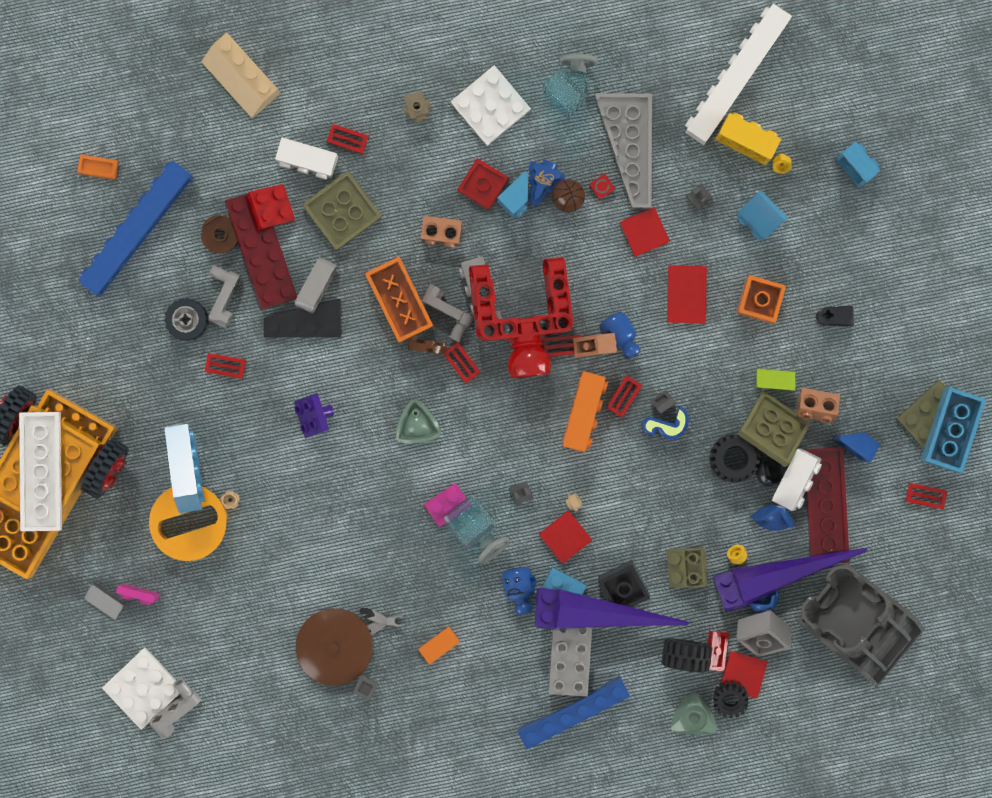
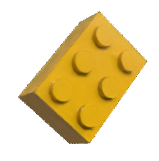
[715,113,781,166]

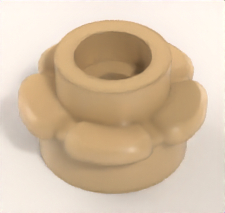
[220,491,240,509]
[566,493,582,511]

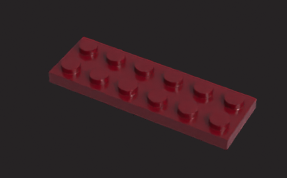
[224,194,297,310]
[804,447,850,563]

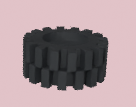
[713,680,748,718]

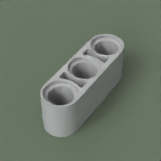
[295,257,338,314]

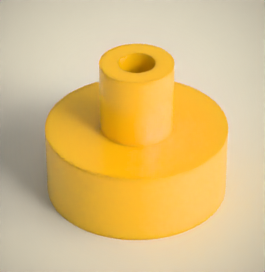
[772,154,792,174]
[727,544,748,565]

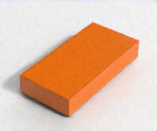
[77,154,119,180]
[418,626,460,665]

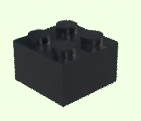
[598,560,650,607]

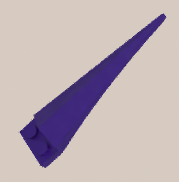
[713,548,867,612]
[534,588,690,630]

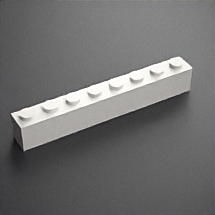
[685,4,792,145]

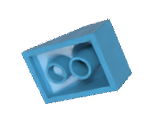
[736,190,788,241]

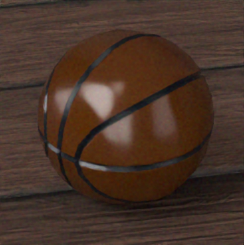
[552,179,585,213]

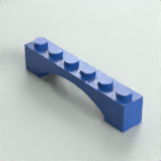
[517,676,630,750]

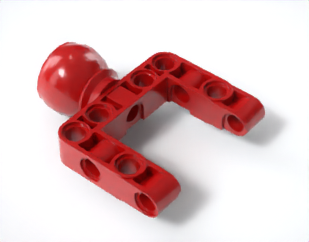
[469,257,573,379]

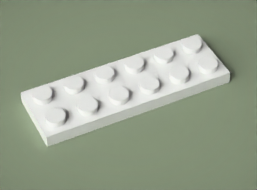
[19,412,62,531]

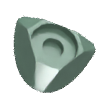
[396,400,441,444]
[671,692,717,735]

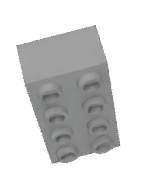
[548,628,592,697]

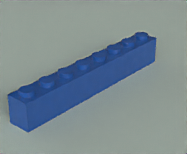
[78,160,194,297]

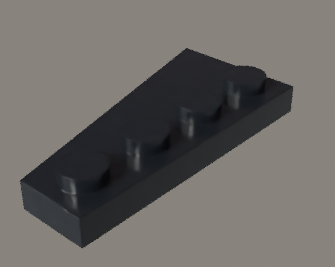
[264,299,341,338]

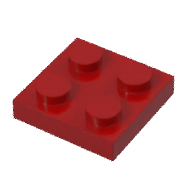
[247,184,295,230]

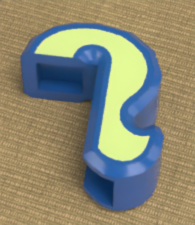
[641,406,689,439]

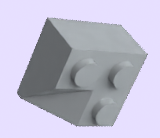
[737,610,792,657]

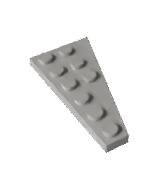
[595,93,652,209]

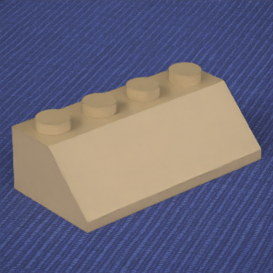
[201,32,281,119]

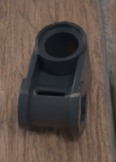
[815,306,854,327]

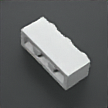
[275,138,338,180]
[772,448,822,511]

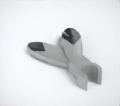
[360,608,403,635]

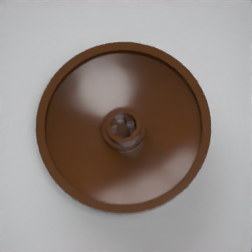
[296,608,373,686]

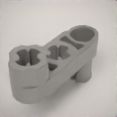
[208,265,241,329]
[422,284,474,342]
[150,678,201,738]

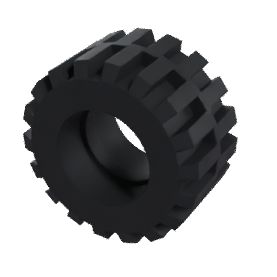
[709,434,760,483]
[661,638,713,673]

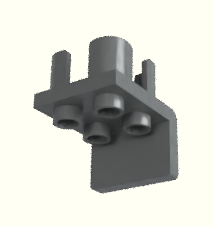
[797,562,925,688]

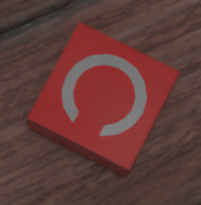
[589,173,615,200]

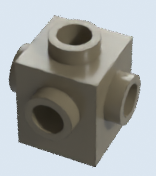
[403,91,432,123]

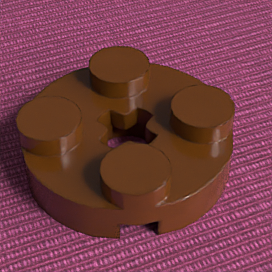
[201,215,238,254]
[408,338,447,355]

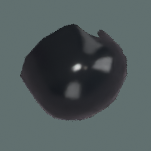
[756,458,784,487]

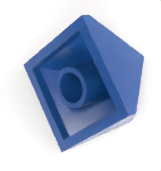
[832,432,880,463]

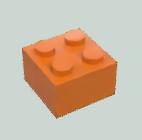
[736,275,786,324]

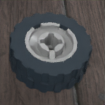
[164,298,209,341]

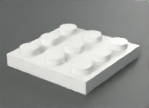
[451,65,531,146]
[102,647,180,730]

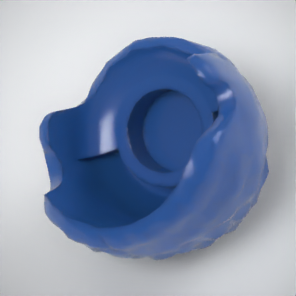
[750,590,779,613]

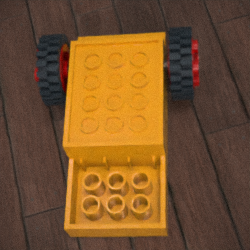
[0,385,129,579]

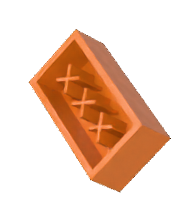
[365,257,434,344]
[561,371,608,452]

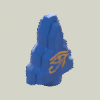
[528,160,566,207]

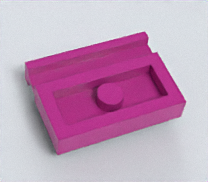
[424,483,471,527]
[116,583,160,605]

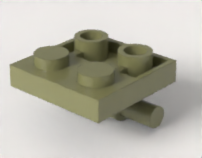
[667,547,708,588]

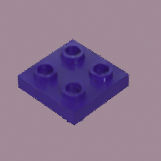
[294,393,334,438]

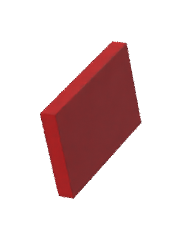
[667,265,707,324]

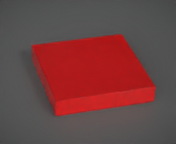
[457,158,510,211]
[619,207,670,257]
[539,510,592,564]
[721,650,768,698]

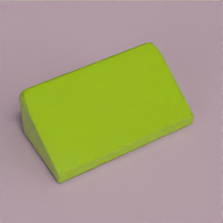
[755,369,795,391]

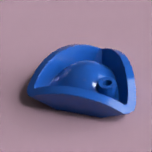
[750,505,796,531]

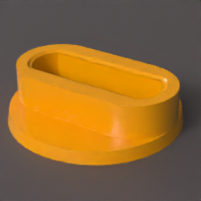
[149,486,228,561]

